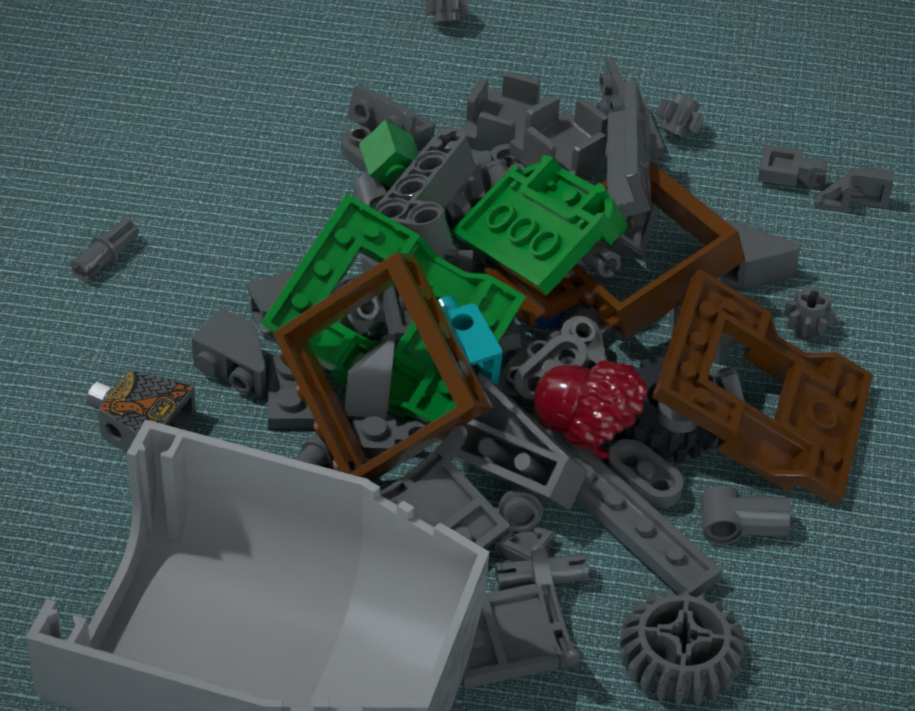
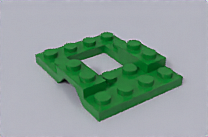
[259,194,526,426]

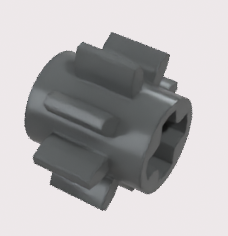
[425,0,469,26]
[655,93,705,140]
[784,288,837,338]

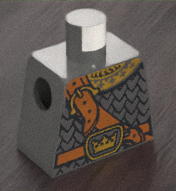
[87,370,196,453]

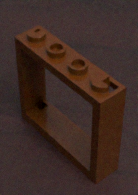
[564,161,746,339]
[273,252,493,482]

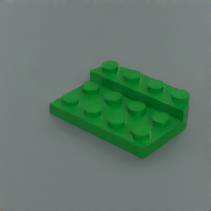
[451,155,627,296]

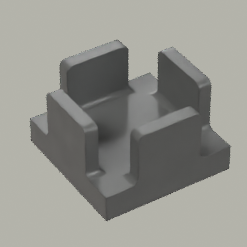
[462,71,548,152]
[509,95,608,180]

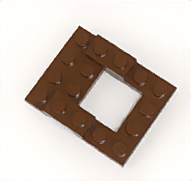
[652,269,873,506]

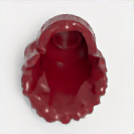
[534,360,648,459]

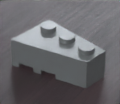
[454,372,588,511]

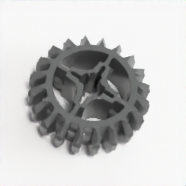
[619,587,746,706]

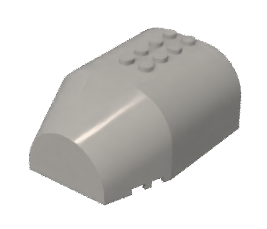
[26,420,489,711]

